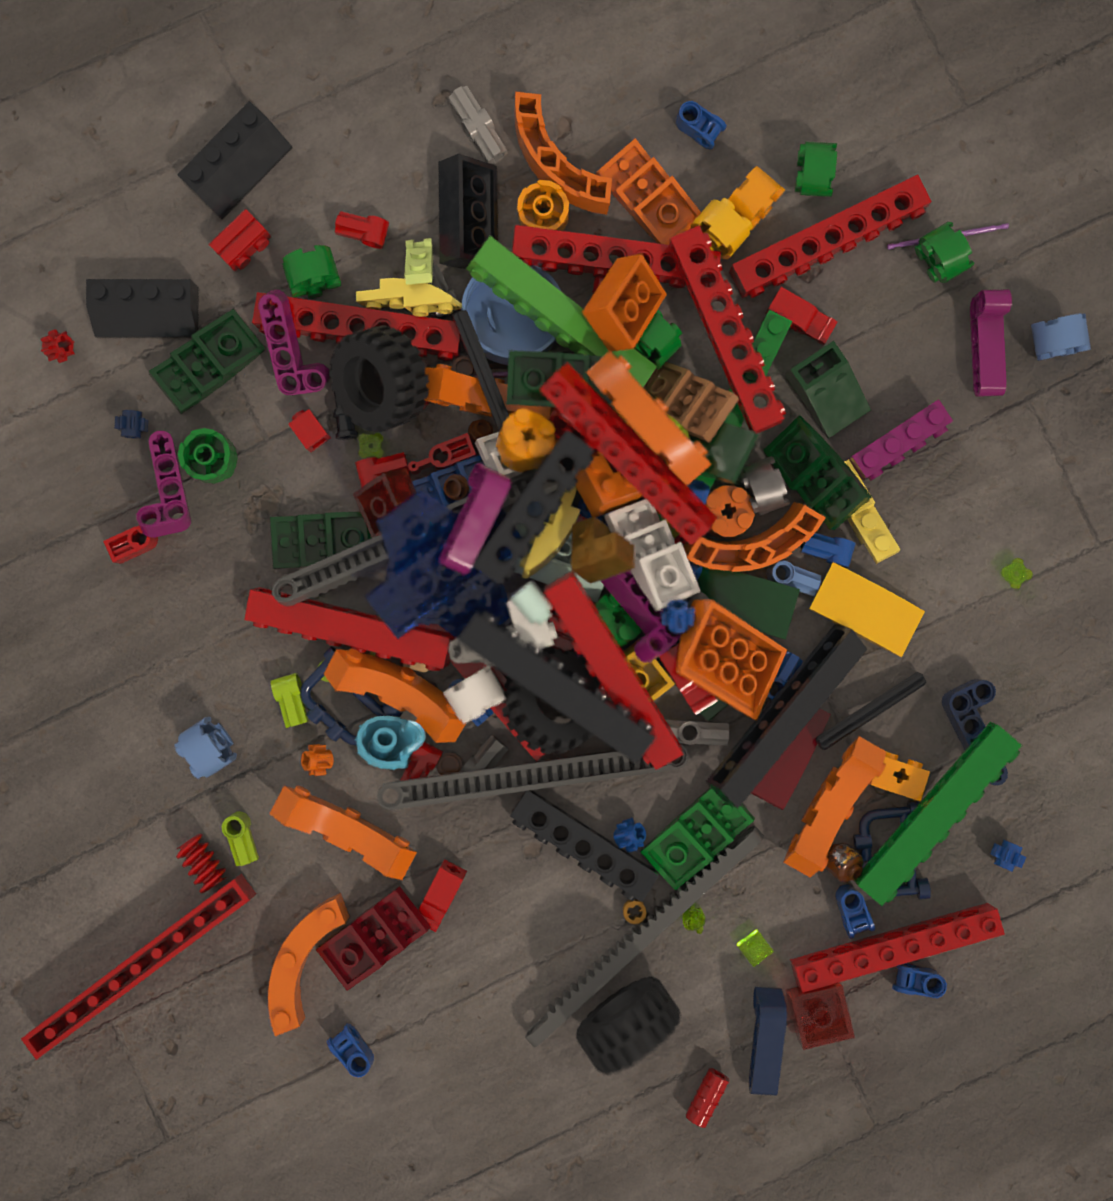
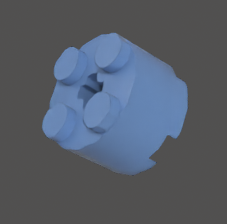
[1031,313,1091,361]
[174,717,237,779]

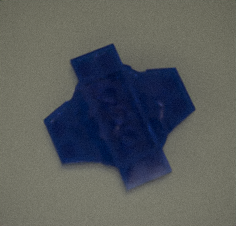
[365,489,522,639]

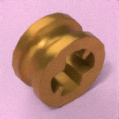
[623,899,646,924]

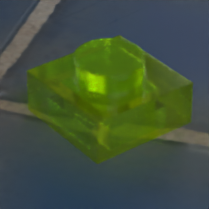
[737,929,774,968]

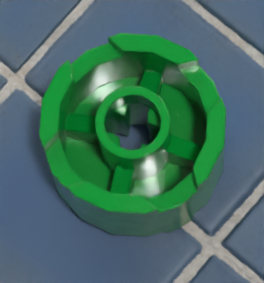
[795,142,837,197]
[915,222,974,283]
[282,245,341,299]
[634,309,682,369]
[178,428,238,484]
[594,593,641,649]

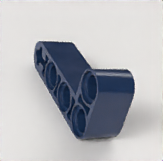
[942,679,1008,786]
[749,987,787,1096]

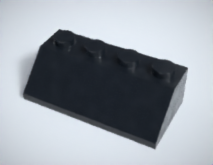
[177,101,293,220]
[438,153,498,269]
[86,279,199,338]

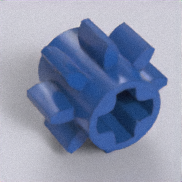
[661,600,695,633]
[614,818,646,853]
[990,840,1026,872]

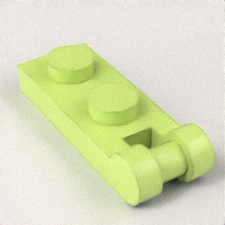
[405,238,433,285]

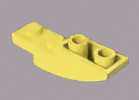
[356,278,462,317]
[844,459,901,564]
[520,486,580,579]

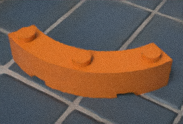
[514,92,612,215]
[586,351,711,486]
[424,364,555,420]
[683,502,826,572]
[324,649,467,743]
[783,736,886,878]
[269,785,417,880]
[268,893,350,1036]

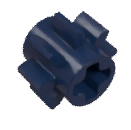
[114,410,149,439]

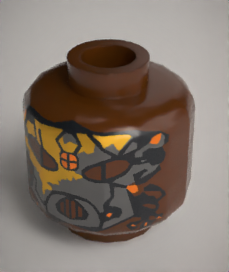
[825,843,864,882]

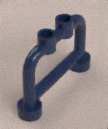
[300,646,403,746]
[853,800,931,900]

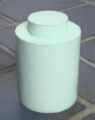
[511,582,552,625]

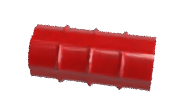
[685,1068,729,1128]

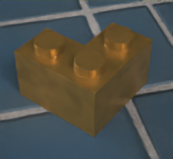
[571,517,635,584]

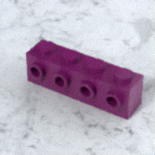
[845,399,953,481]

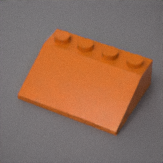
[676,600,787,720]

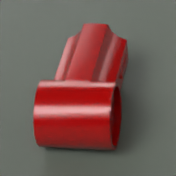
[335,211,389,249]
[355,452,410,488]
[400,742,443,781]

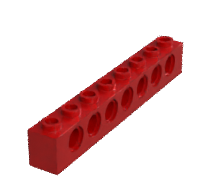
[729,174,932,299]
[511,225,721,288]
[669,225,785,434]
[252,292,462,361]
[540,363,717,545]
[790,903,1005,993]

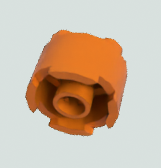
[705,485,755,539]

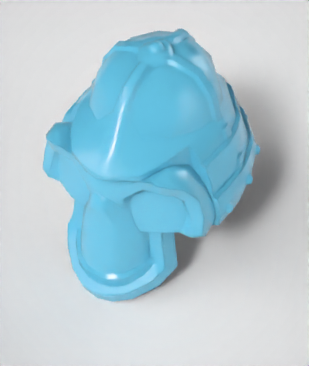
[355,716,426,770]

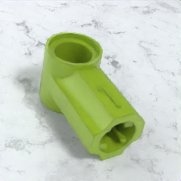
[271,673,309,728]
[222,811,259,866]

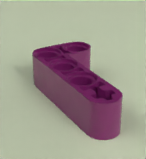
[259,289,331,395]
[970,289,1012,397]
[136,431,191,538]
[440,463,511,574]
[601,570,681,663]

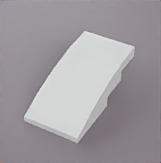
[604,499,700,611]

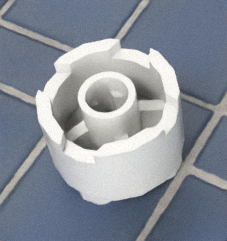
[443,666,507,724]

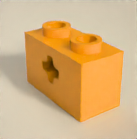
[869,752,930,802]

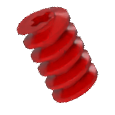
[176,833,227,894]

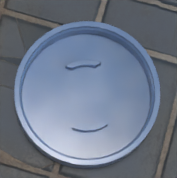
[461,266,561,365]

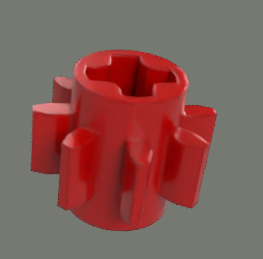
[40,329,75,363]

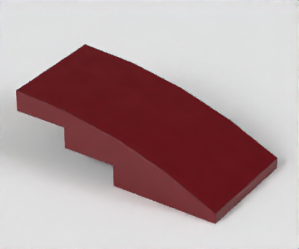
[751,708,831,810]
[316,886,431,991]

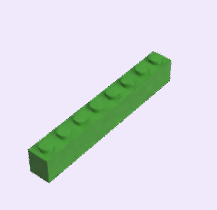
[466,236,657,387]

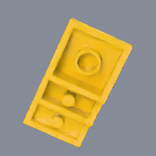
[809,562,925,657]

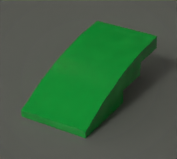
[640,787,755,890]

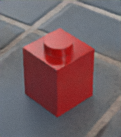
[288,409,331,452]

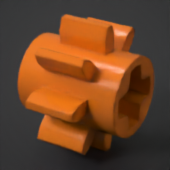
[301,744,334,776]

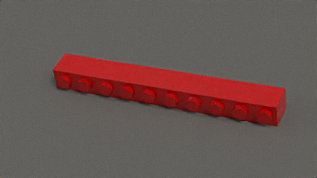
[21,873,257,1060]

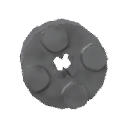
[739,456,790,516]

